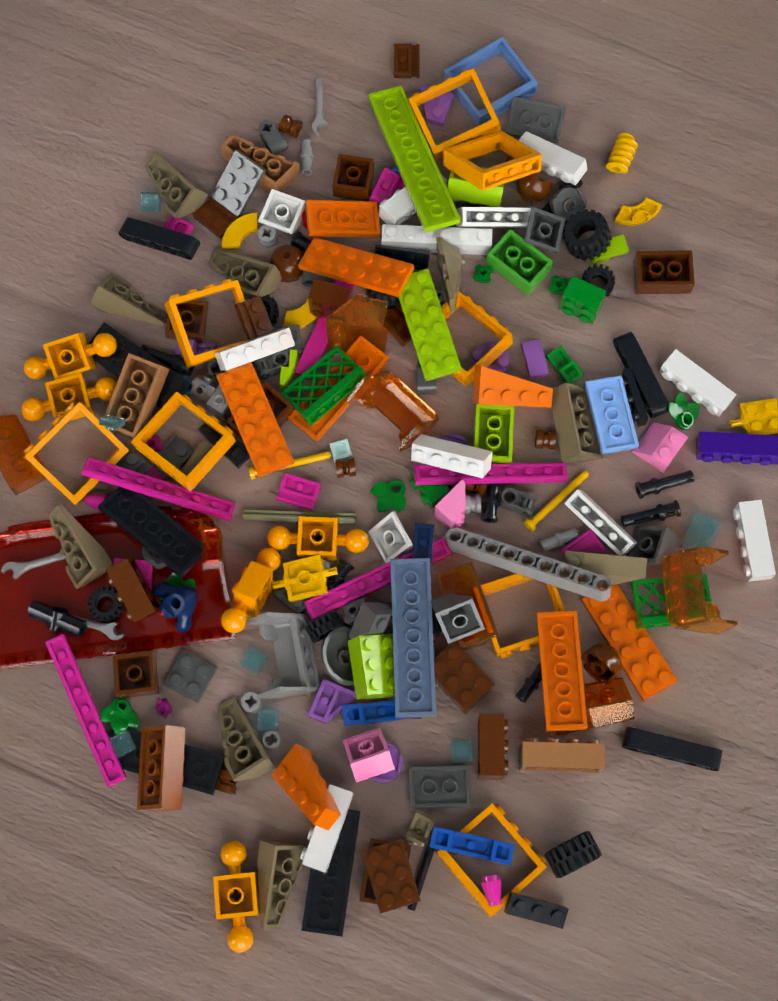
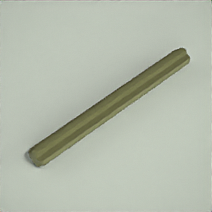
[242,509,356,524]

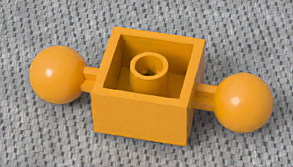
[23,332,117,380]
[21,373,117,422]
[267,516,369,561]
[221,548,281,633]
[213,840,260,953]

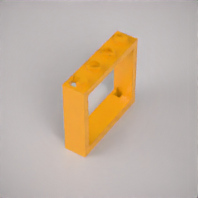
[408,68,501,161]
[443,131,542,191]
[164,279,254,368]
[441,291,513,387]
[131,392,236,492]
[23,402,129,505]
[473,569,565,658]
[436,803,547,917]

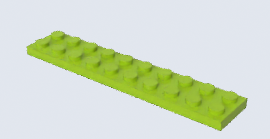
[368,85,460,233]

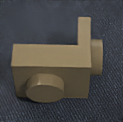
[405,810,436,846]

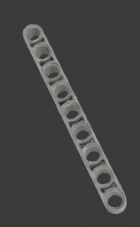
[446,528,611,601]

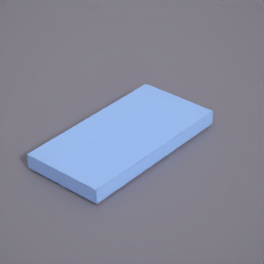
[584,375,639,455]

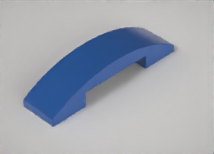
[341,700,408,726]
[429,826,515,865]

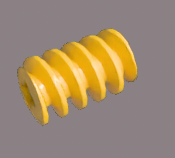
[606,133,638,174]

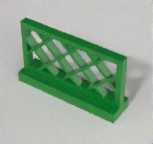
[280,346,367,427]
[630,574,718,630]

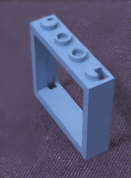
[444,37,538,126]

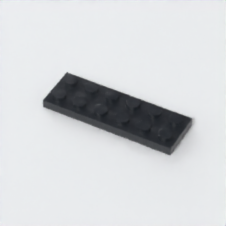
[89,322,192,408]
[98,487,209,578]
[107,723,225,796]
[301,809,361,937]

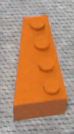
[472,364,553,408]
[271,744,341,831]

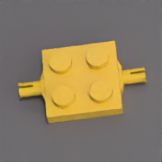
[729,398,778,435]
[272,554,338,602]

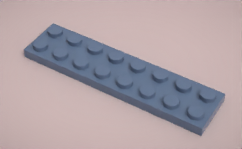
[390,558,436,718]

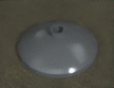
[321,627,354,686]

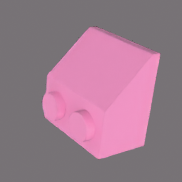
[632,422,688,473]
[434,480,466,530]
[343,727,395,783]

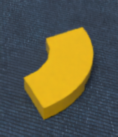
[614,197,663,226]
[222,212,258,250]
[283,299,318,329]

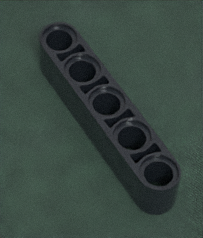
[118,217,201,260]
[613,332,669,418]
[622,727,723,771]

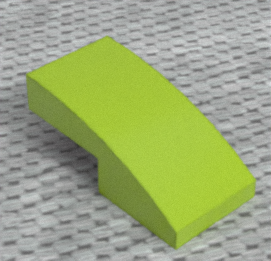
[590,234,629,265]
[279,350,299,391]

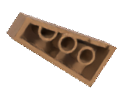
[221,134,299,194]

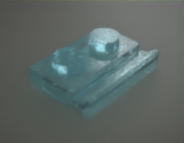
[680,511,722,558]

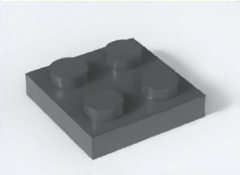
[163,650,217,704]

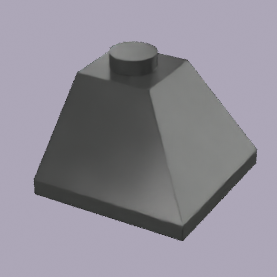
[524,207,565,253]
[626,525,680,564]
[431,593,485,644]
[348,602,392,639]

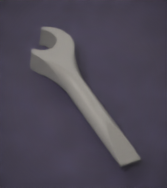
[312,78,328,137]
[1,553,65,579]
[70,614,126,640]

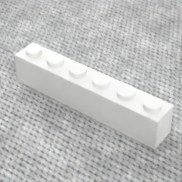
[382,224,492,255]

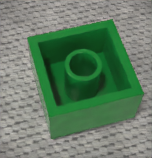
[559,276,606,324]

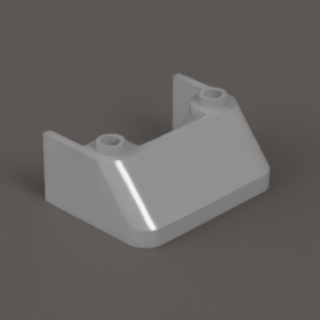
[246,612,320,699]

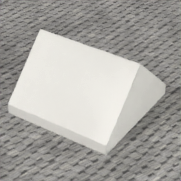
[258,189,306,234]
[368,511,413,563]

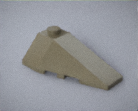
[145,152,209,219]
[436,237,465,313]
[208,248,282,297]
[90,273,168,326]
[48,504,113,589]
[564,551,648,588]
[218,696,276,782]
[257,840,307,929]

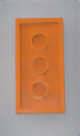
[305,200,381,237]

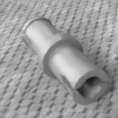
[300,139,314,176]
[538,527,579,552]

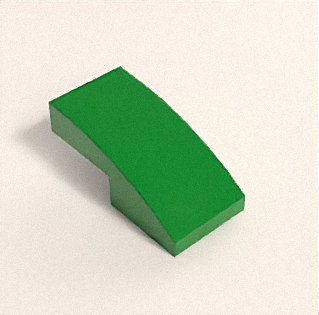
[545,345,584,384]

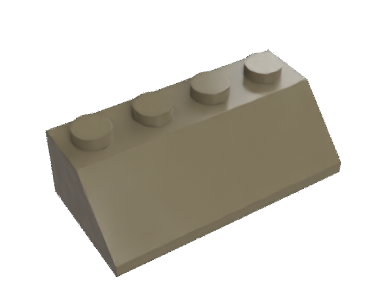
[552,383,603,464]

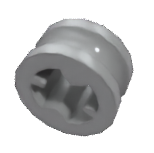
[262,731,281,750]

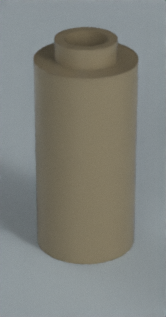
[181,440,213,476]

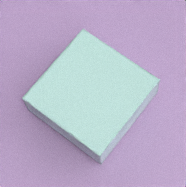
[329,439,352,463]

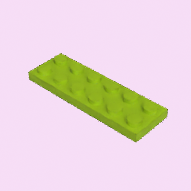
[398,269,462,382]

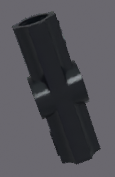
[27,600,88,638]

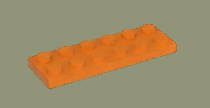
[298,237,414,297]
[288,336,390,443]
[216,362,295,478]
[581,584,678,701]
[537,611,588,731]

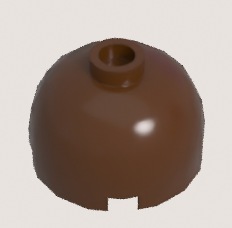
[516,174,554,204]
[270,245,304,283]
[581,644,622,684]

